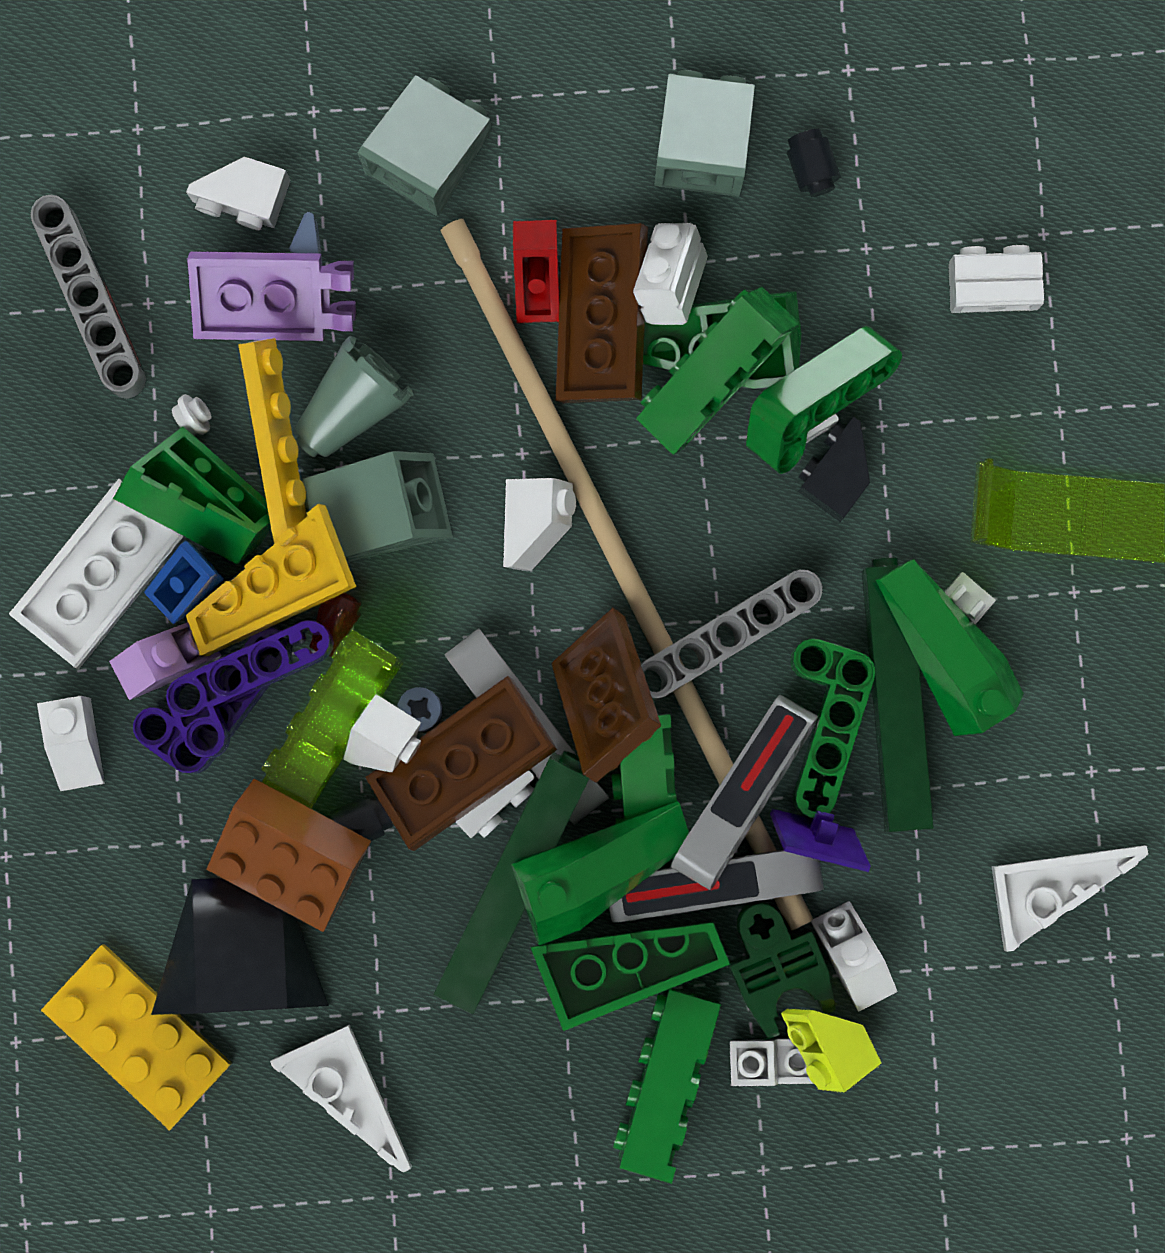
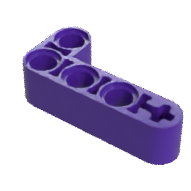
[166,620,334,758]
[133,627,292,774]

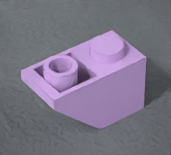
[109,622,221,700]

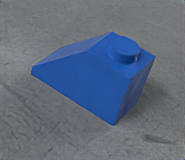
[144,541,224,625]

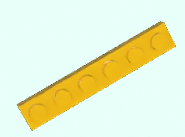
[238,338,307,544]

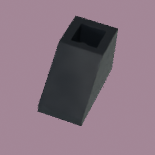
[798,416,870,522]

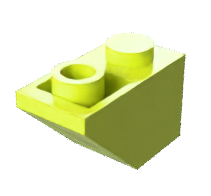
[781,1009,881,1092]

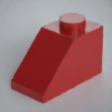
[513,220,559,323]

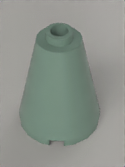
[295,336,414,457]

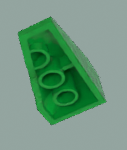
[643,291,802,389]
[876,559,1024,736]
[511,801,689,946]

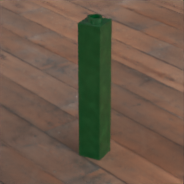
[861,558,933,832]
[433,751,589,1014]

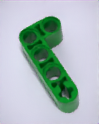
[746,326,902,474]
[790,639,875,818]

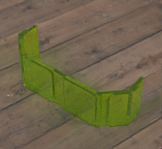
[970,458,1165,563]

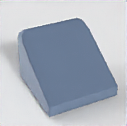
[289,211,323,266]

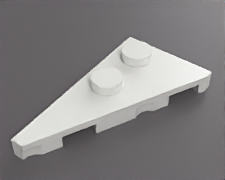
[992,846,1148,952]
[270,1025,412,1172]

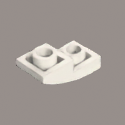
[730,1038,813,1086]

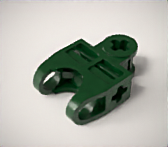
[729,901,836,1039]

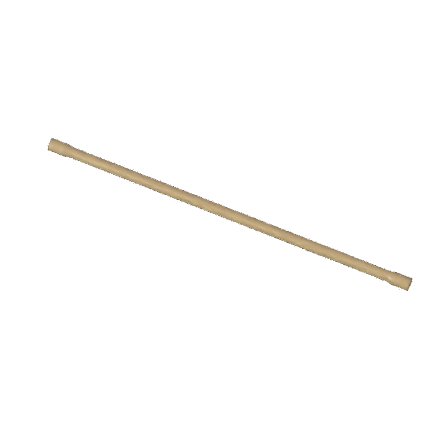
[440,219,813,931]

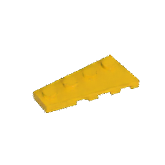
[186,504,356,656]

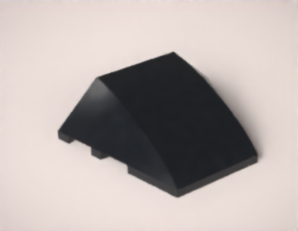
[151,878,329,1015]

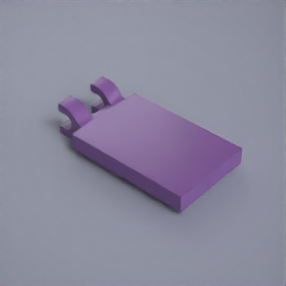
[187,252,356,341]

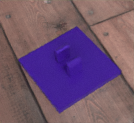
[770,809,871,872]

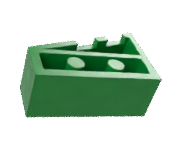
[113,427,271,564]
[612,714,677,824]

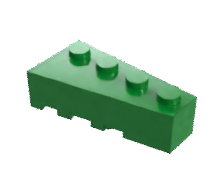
[530,922,730,1031]
[613,988,721,1184]

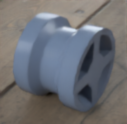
[397,687,443,732]

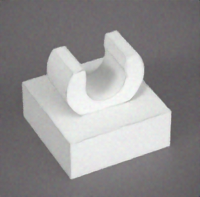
[945,572,996,624]

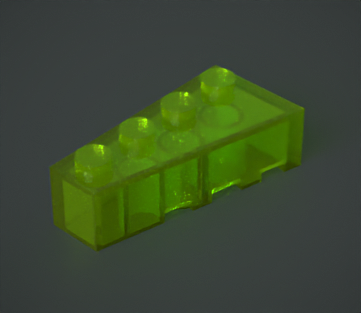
[261,629,404,809]

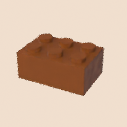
[206,778,371,932]

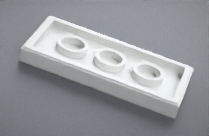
[9,479,186,669]

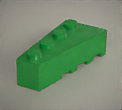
[636,287,800,455]

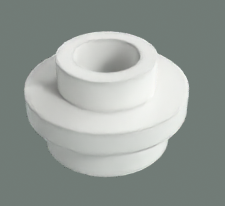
[172,394,211,435]

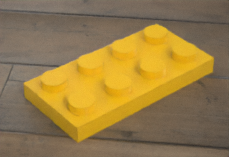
[41,944,232,1131]

